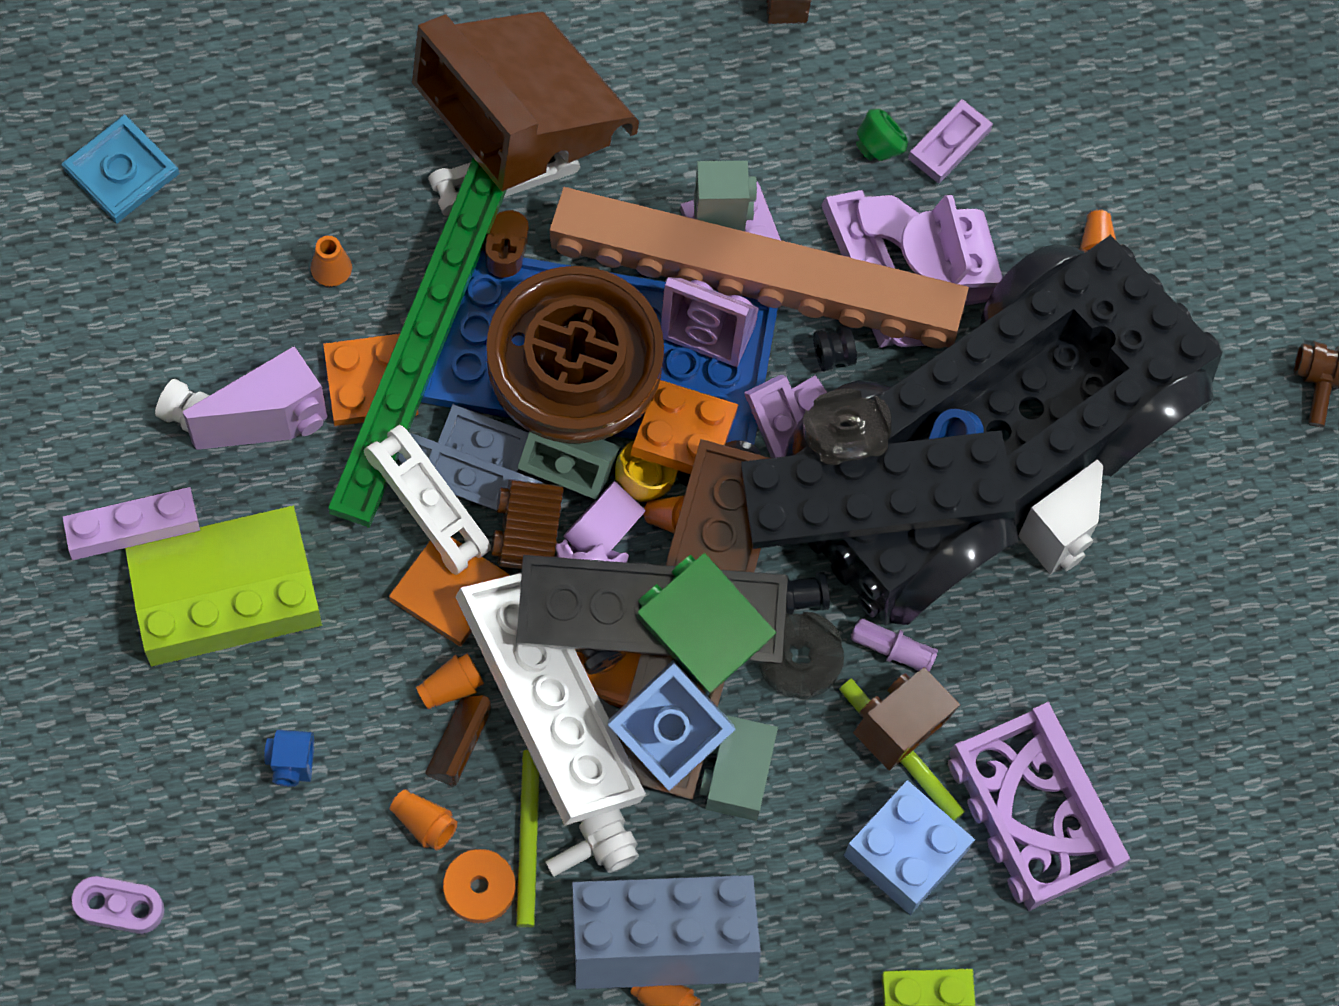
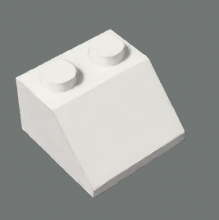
[1018,460,1103,575]

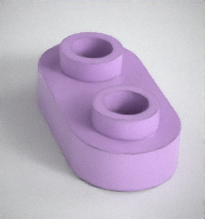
[72,877,164,934]

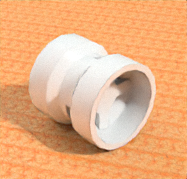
[155,379,210,432]

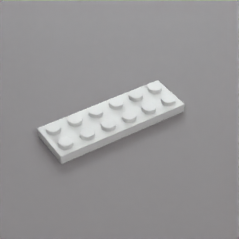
[455,573,646,825]

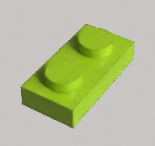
[881,969,976,1006]

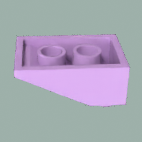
[661,277,759,367]
[183,346,327,450]

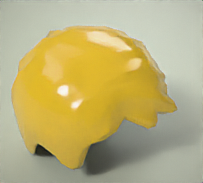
[615,441,678,502]

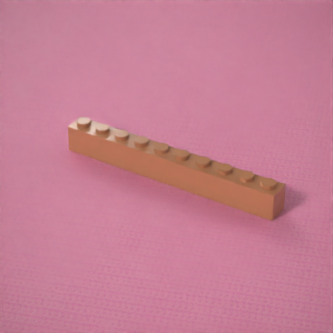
[550,187,969,348]

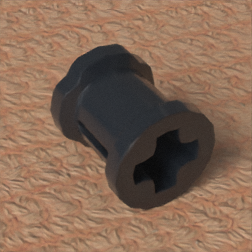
[785,572,830,615]

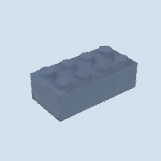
[572,875,761,989]

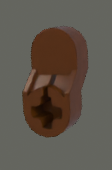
[485,210,528,277]

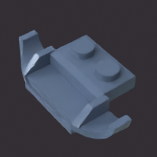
[398,404,543,511]

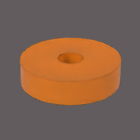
[443,849,515,923]

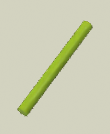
[839,679,966,821]
[516,750,539,927]

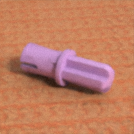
[851,619,938,672]

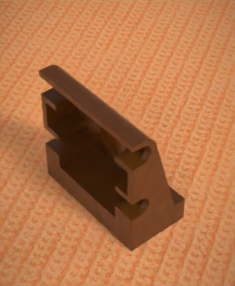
[412,11,639,192]

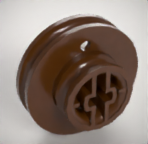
[487,266,664,443]

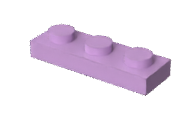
[63,487,200,560]

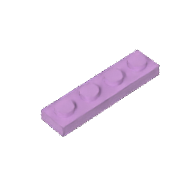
[821,190,895,347]

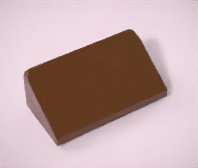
[426,695,491,787]

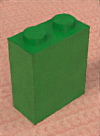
[636,553,776,696]

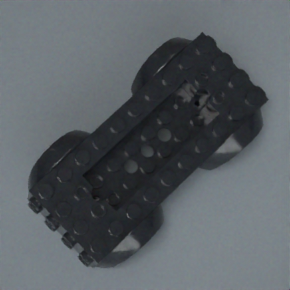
[784,235,1223,626]

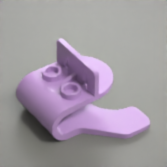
[856,195,1002,347]

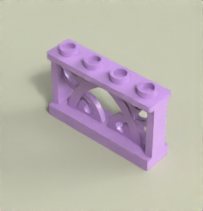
[948,702,1130,911]

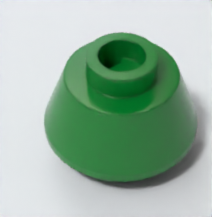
[856,109,908,161]

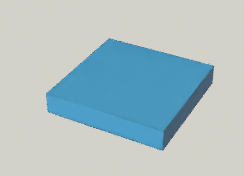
[62,114,180,224]

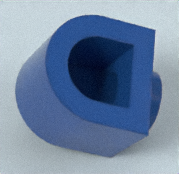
[929,409,984,439]
[265,730,314,787]

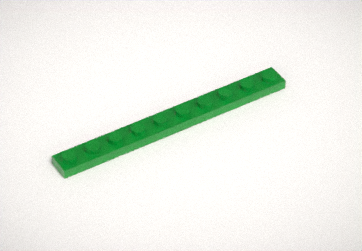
[328,158,507,528]

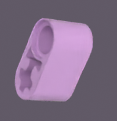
[563,481,646,555]

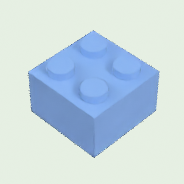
[608,660,735,791]
[844,780,975,915]

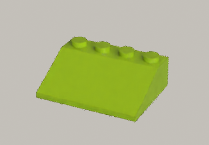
[125,505,322,667]

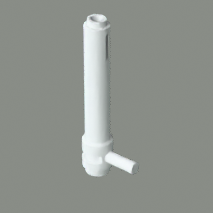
[546,809,639,877]

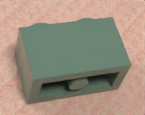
[693,161,757,231]
[517,432,621,500]
[700,715,778,821]

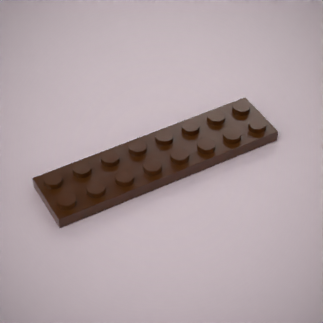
[618,439,769,800]

